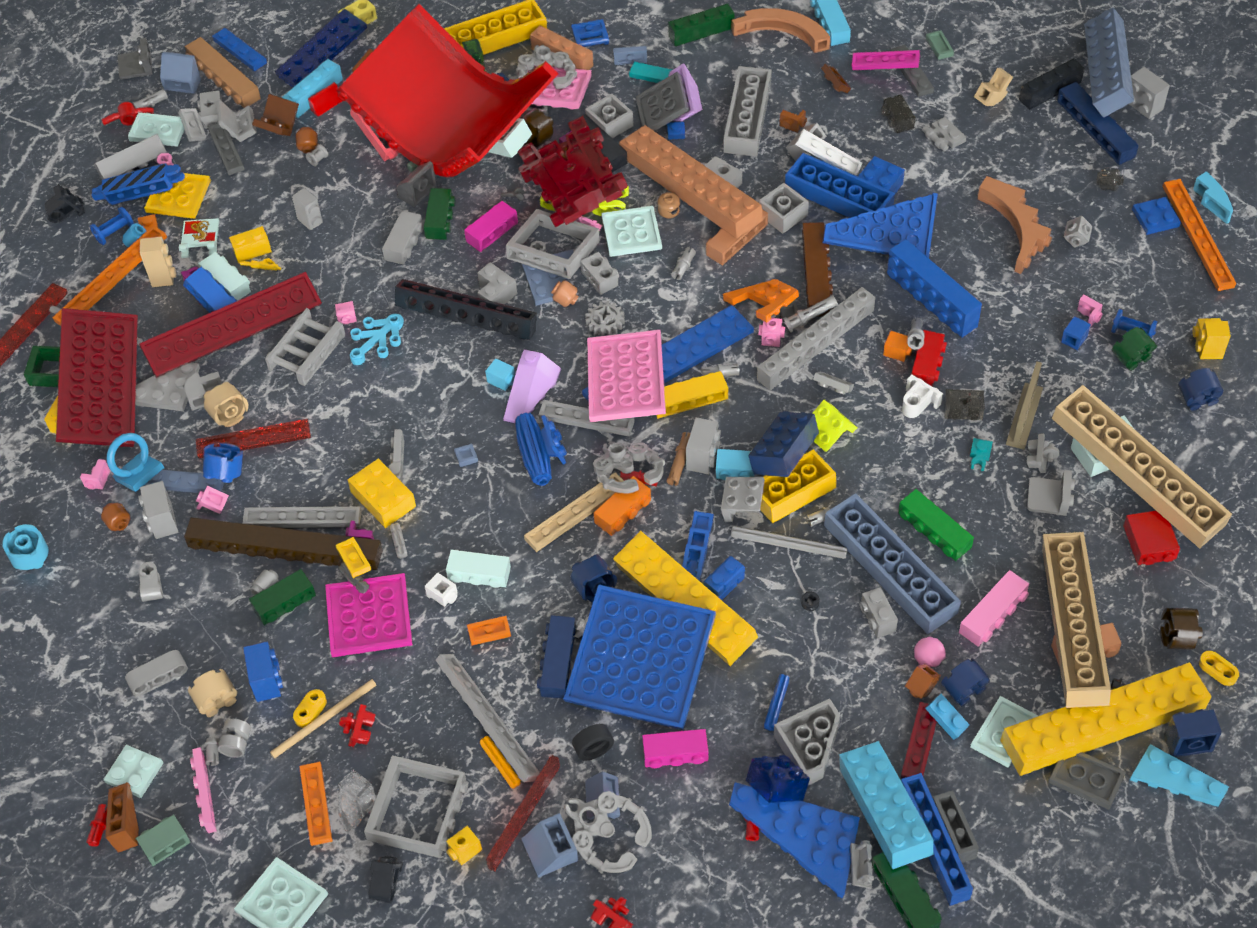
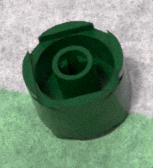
[1112,327,1157,371]

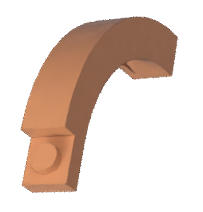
[732,8,830,53]

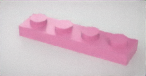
[190,747,217,833]

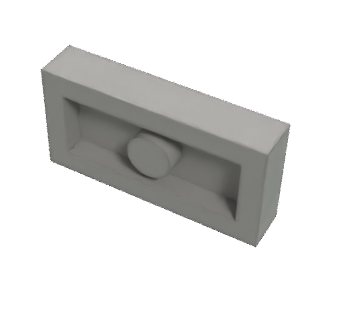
[179,108,207,141]
[813,371,854,394]

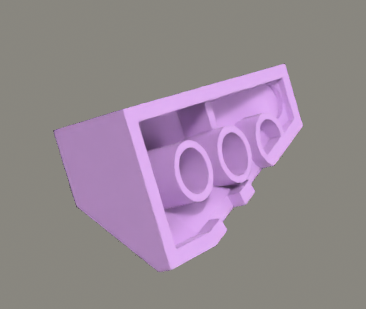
[504,350,561,423]

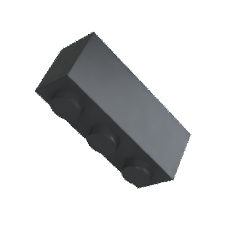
[933,790,979,863]

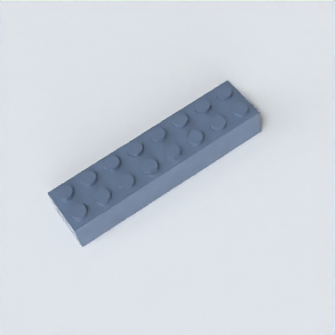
[1084,7,1134,117]
[824,493,961,635]

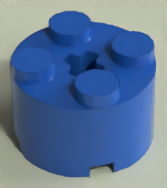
[203,443,243,483]

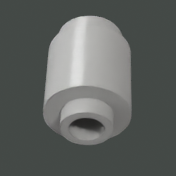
[250,569,279,595]

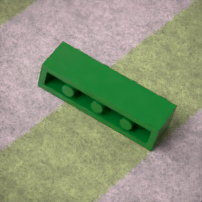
[898,489,974,561]

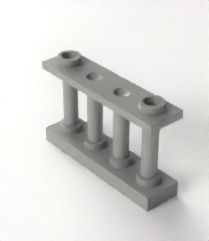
[265,308,345,386]

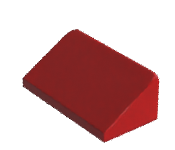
[308,82,343,116]

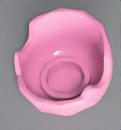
[914,637,946,667]

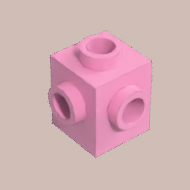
[758,318,785,347]

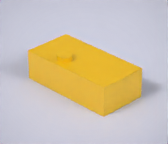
[760,449,836,523]

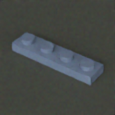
[145,470,224,493]

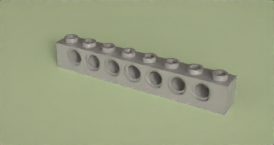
[757,287,875,390]

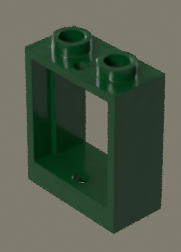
[24,346,60,387]

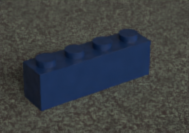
[537,615,576,699]

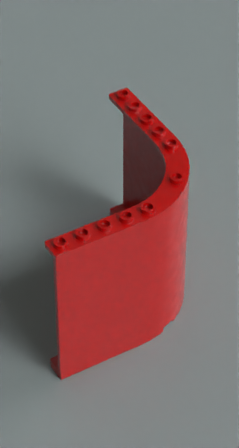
[336,4,558,177]

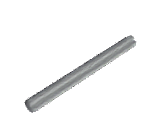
[731,526,847,559]

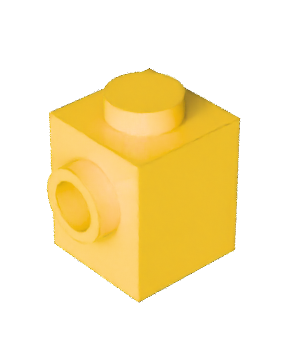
[446,826,482,865]

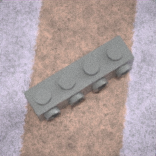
[94,134,167,180]

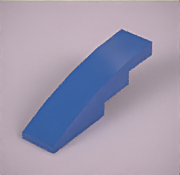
[682,511,714,581]

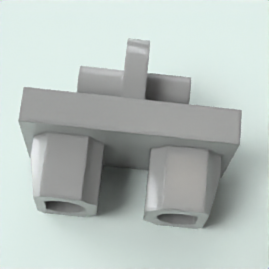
[1027,434,1059,473]

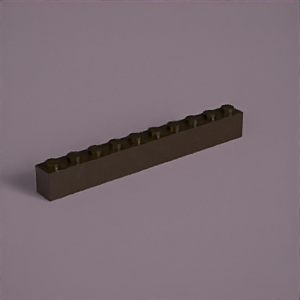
[184,517,383,570]

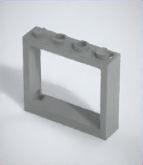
[506,209,599,279]
[364,755,468,858]

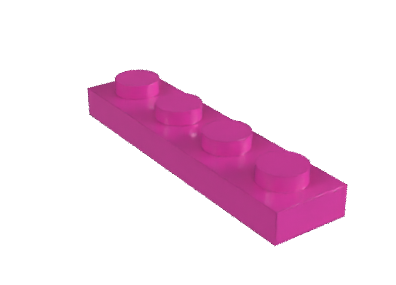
[852,50,920,70]

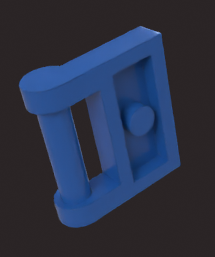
[571,19,609,47]

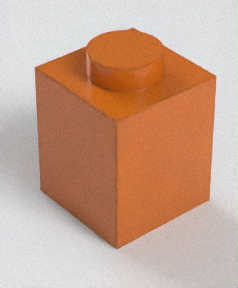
[883,331,913,362]

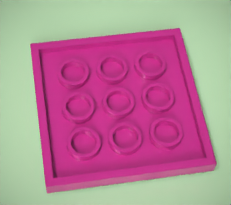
[325,573,413,657]

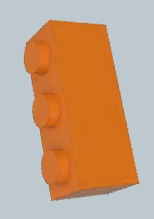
[594,476,651,536]

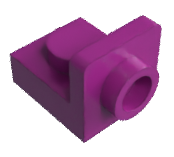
[346,520,374,539]

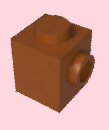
[905,664,941,698]

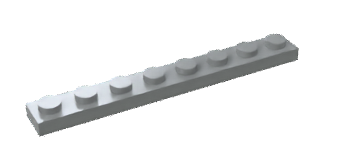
[436,654,542,782]

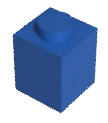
[1061,316,1091,350]

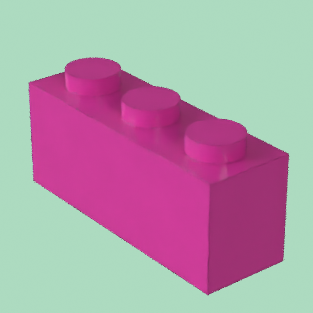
[464,201,518,252]
[642,729,708,768]

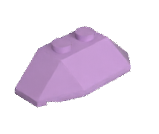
[669,63,702,121]

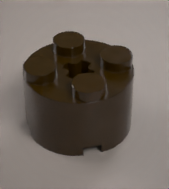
[521,108,553,148]
[1160,608,1203,649]

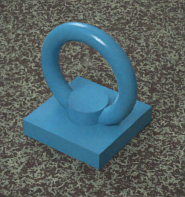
[107,433,164,492]

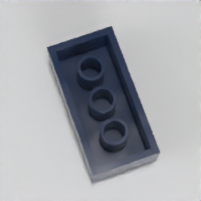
[748,411,819,477]

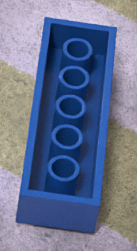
[785,153,895,218]
[887,239,982,338]

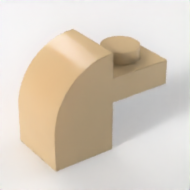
[974,68,1013,106]

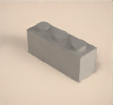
[382,211,424,265]

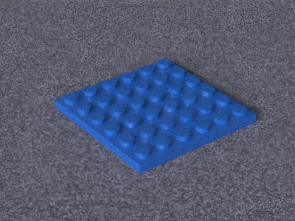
[564,585,716,730]

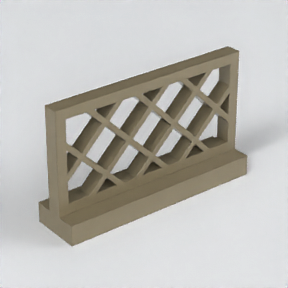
[1006,361,1043,450]

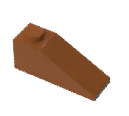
[105,782,139,853]

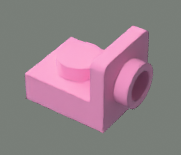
[1077,295,1103,327]
[335,301,357,324]
[80,459,110,490]
[196,486,229,514]

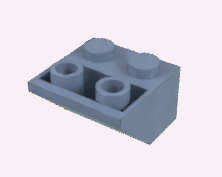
[160,52,201,94]
[521,813,578,878]

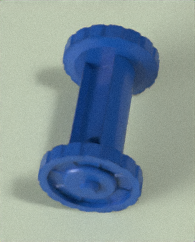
[90,207,134,245]
[1111,309,1158,338]

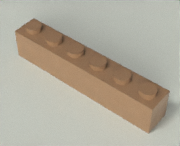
[185,37,261,108]

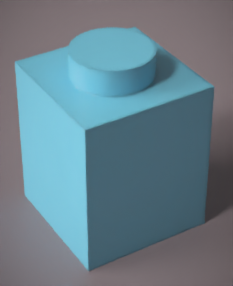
[485,358,515,391]

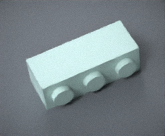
[198,252,251,301]
[446,550,511,588]

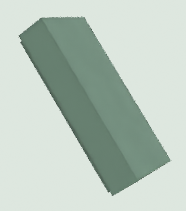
[926,30,954,60]

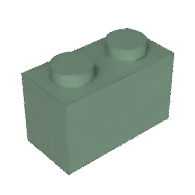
[136,815,191,866]

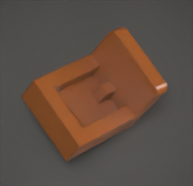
[780,110,807,133]

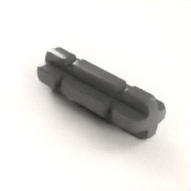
[338,562,369,594]

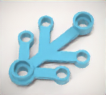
[350,314,404,365]

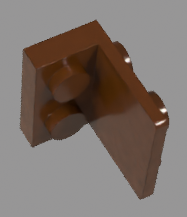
[252,94,299,136]

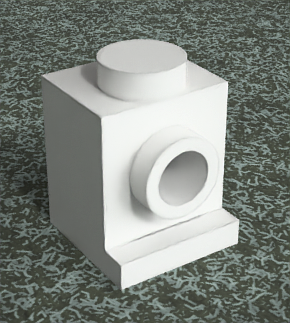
[425,573,457,607]

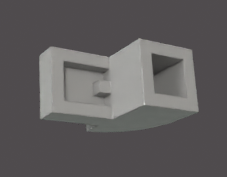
[184,371,222,411]

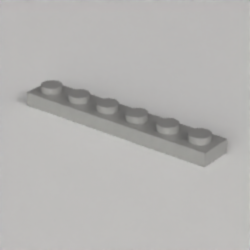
[242,507,361,528]

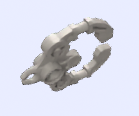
[516,44,577,90]
[593,441,665,493]
[564,791,652,874]

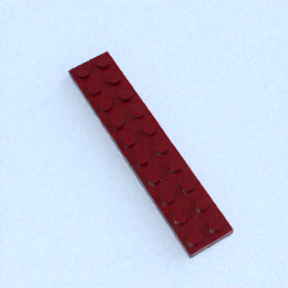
[139,272,322,377]

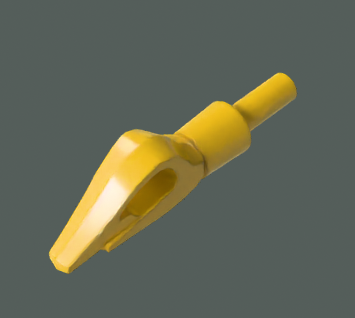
[240,258,281,271]

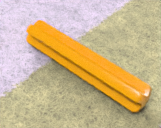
[480,736,521,789]

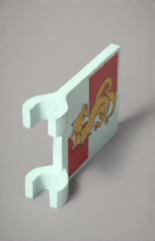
[179,218,219,258]

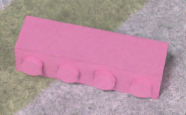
[959,570,1029,647]

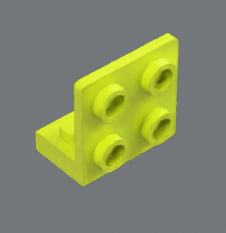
[812,400,858,452]

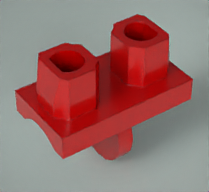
[339,704,376,747]
[591,897,633,928]

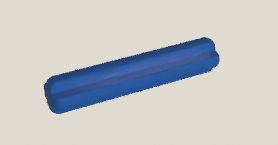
[764,674,789,731]

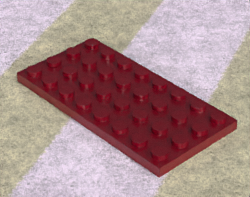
[56,308,138,447]

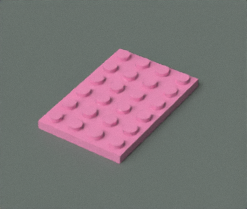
[587,330,666,422]

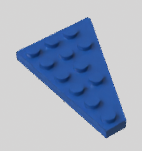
[822,193,938,258]
[729,782,860,898]

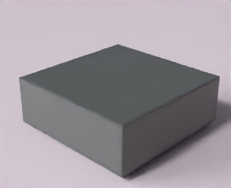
[779,302,798,322]

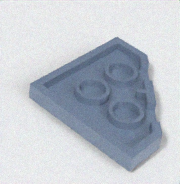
[522,249,574,306]

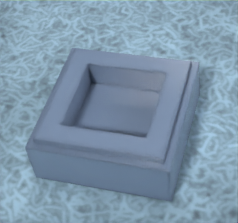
[454,444,478,467]

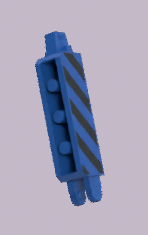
[92,163,185,205]

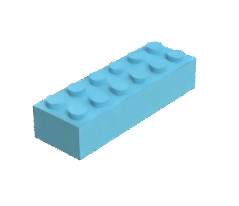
[839,741,933,869]

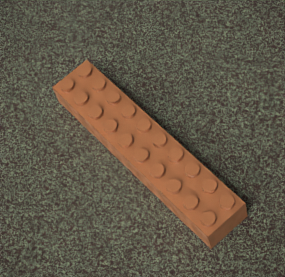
[619,125,763,239]

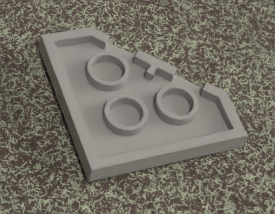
[135,362,200,411]

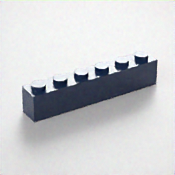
[1057,82,1139,165]

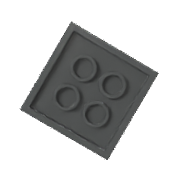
[636,72,689,131]

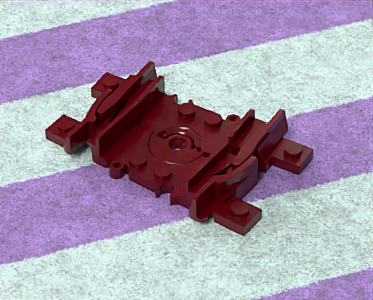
[517,116,628,227]

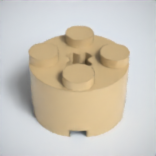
[204,382,248,427]
[188,669,237,717]

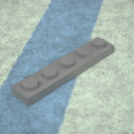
[538,400,634,437]

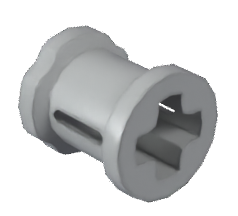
[306,144,329,166]

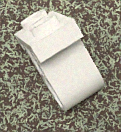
[902,375,943,418]

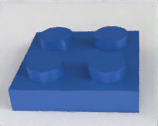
[1132,197,1181,235]

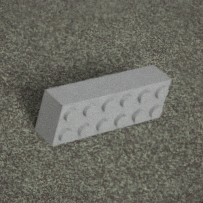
[724,66,772,156]

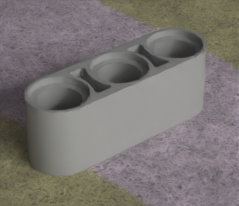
[125,650,188,696]

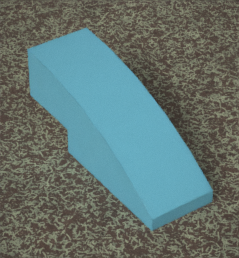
[1193,172,1233,224]

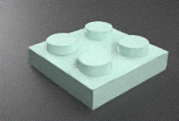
[103,745,163,798]

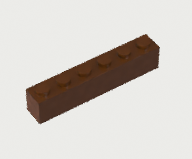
[802,222,834,317]

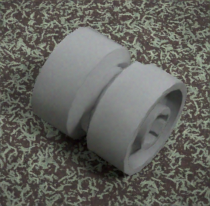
[217,719,251,758]

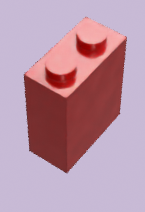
[1123,511,1180,565]

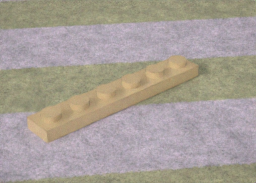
[524,472,624,552]

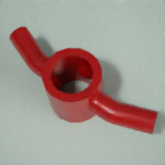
[102,102,154,126]

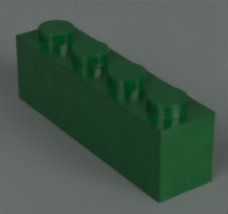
[668,3,735,47]
[872,852,942,928]

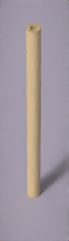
[270,679,376,759]

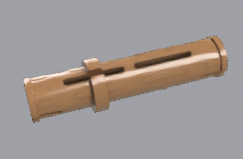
[667,432,691,486]

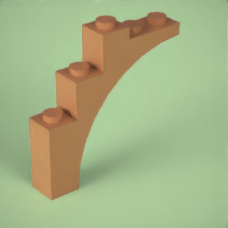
[978,176,1052,274]

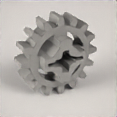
[585,301,625,336]

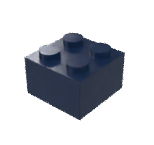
[1164,709,1222,757]

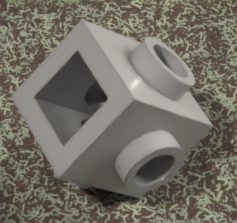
[1064,216,1092,248]

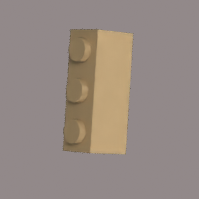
[140,237,176,287]

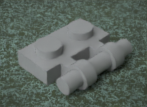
[922,117,966,152]

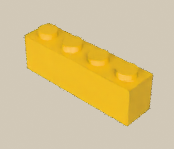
[656,371,728,419]

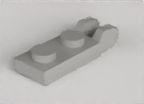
[389,429,405,481]

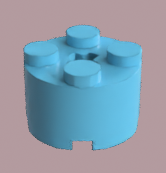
[3,524,49,570]

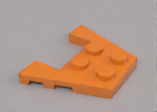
[723,279,799,322]

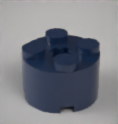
[1178,368,1224,411]
[570,554,617,602]
[941,658,990,707]

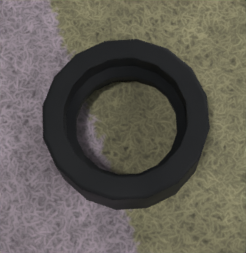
[572,724,614,761]

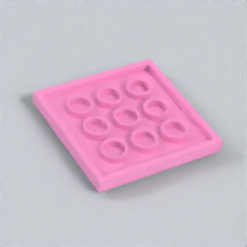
[528,66,592,109]

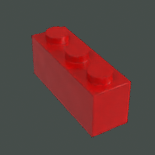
[912,330,947,387]

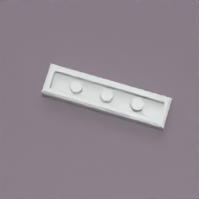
[795,129,862,176]

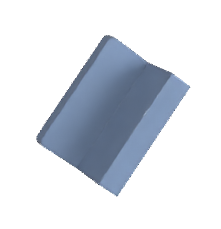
[613,46,647,65]
[585,771,620,820]

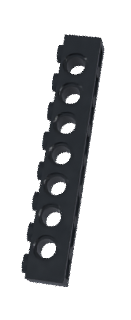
[395,279,537,340]

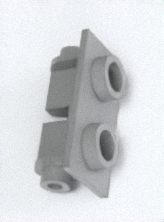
[850,840,874,889]

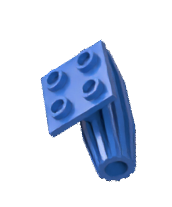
[515,412,567,486]

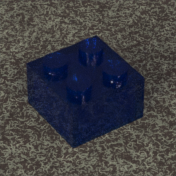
[745,755,810,803]

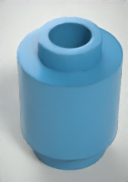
[123,223,146,247]

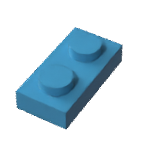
[925,694,969,740]

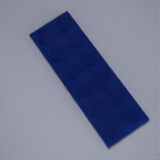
[275,8,368,88]

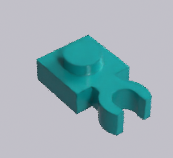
[970,438,993,471]

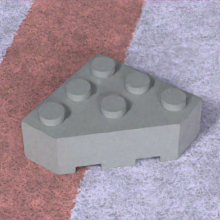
[774,699,840,787]

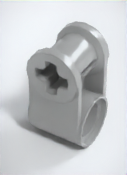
[139,562,163,602]

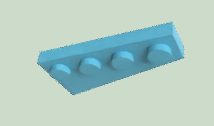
[1130,744,1229,807]

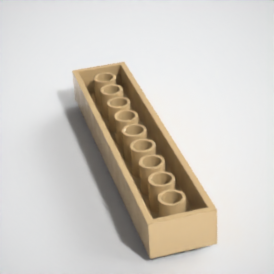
[1052,385,1232,549]
[1042,532,1111,708]

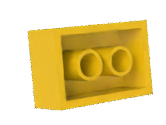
[348,458,416,528]

